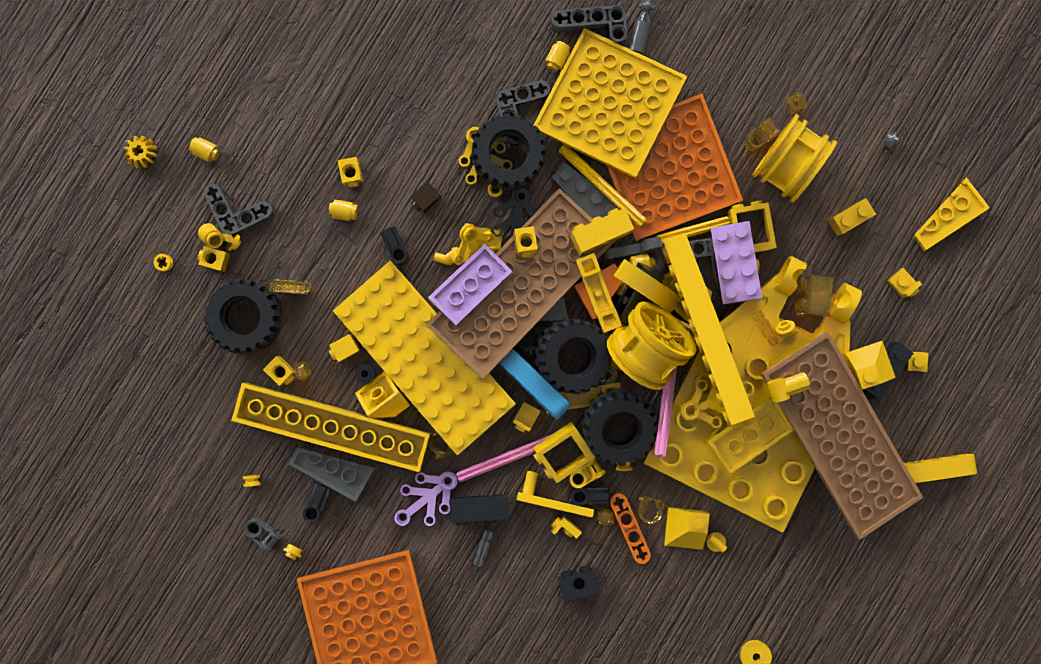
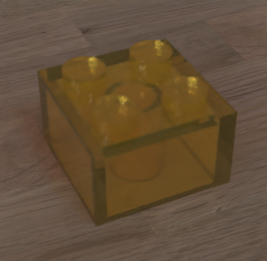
[795,275,834,318]

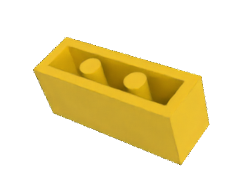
[570,208,634,256]

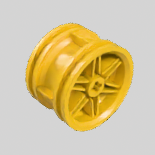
[752,114,837,203]
[607,302,697,390]

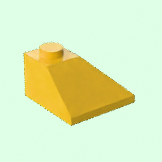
[845,341,896,390]
[355,371,410,418]
[664,507,710,550]

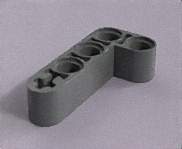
[550,5,627,45]

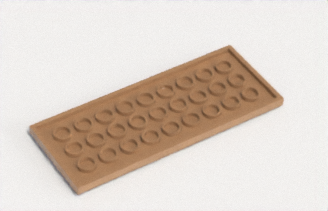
[426,188,615,380]
[761,332,923,540]

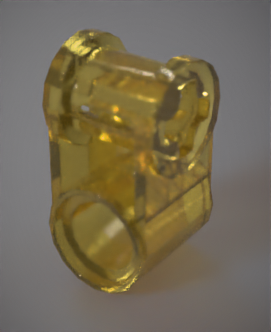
[744,117,782,152]

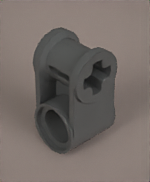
[244,517,283,552]

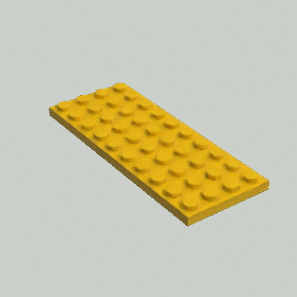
[333,261,516,455]

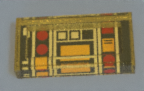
[269,279,311,295]

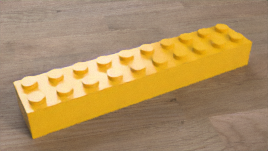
[662,233,756,430]
[231,383,431,472]

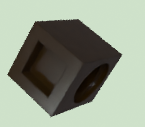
[410,181,442,213]

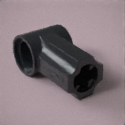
[380,226,409,266]
[302,483,331,523]
[569,487,609,506]

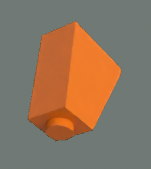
[574,263,622,320]

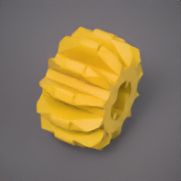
[123,136,158,168]

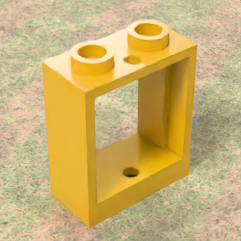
[727,200,777,253]
[533,422,595,483]

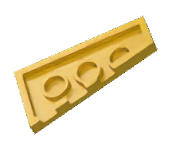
[913,177,990,252]

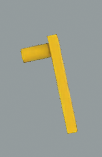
[517,471,594,518]

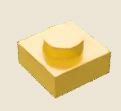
[906,352,928,372]

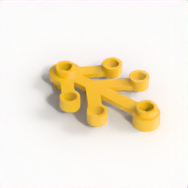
[459,127,513,198]
[451,224,500,265]
[681,379,755,428]

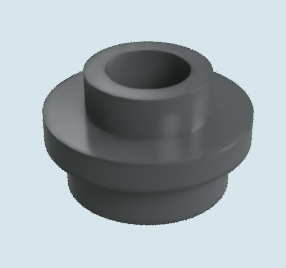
[884,132,899,151]

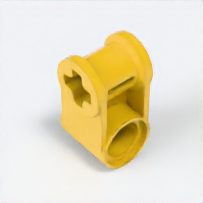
[568,456,606,488]

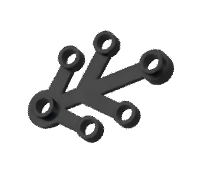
[490,187,536,238]

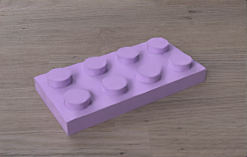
[711,221,762,304]
[428,244,512,326]

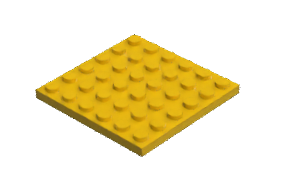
[533,28,687,179]

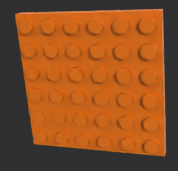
[606,94,743,241]
[297,549,438,664]

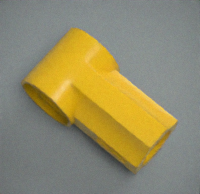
[767,372,810,403]

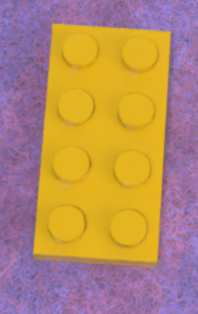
[707,397,794,474]

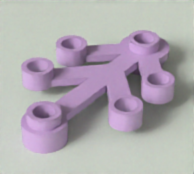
[395,471,457,526]

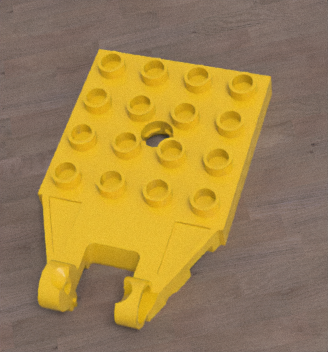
[642,256,862,533]

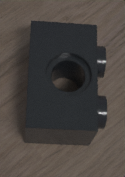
[558,565,601,602]

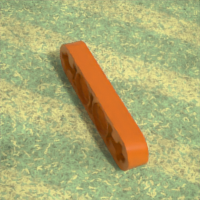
[610,493,651,564]

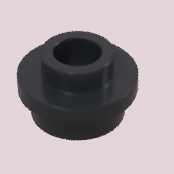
[356,364,375,383]

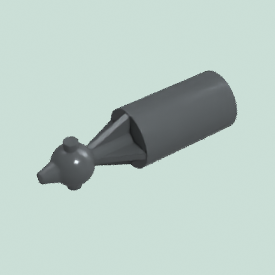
[628,0,655,55]

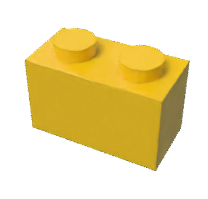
[827,198,876,236]

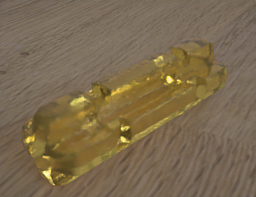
[752,310,781,346]

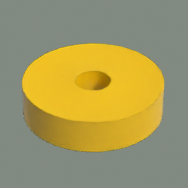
[740,640,772,664]

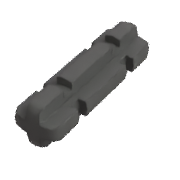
[474,529,494,567]

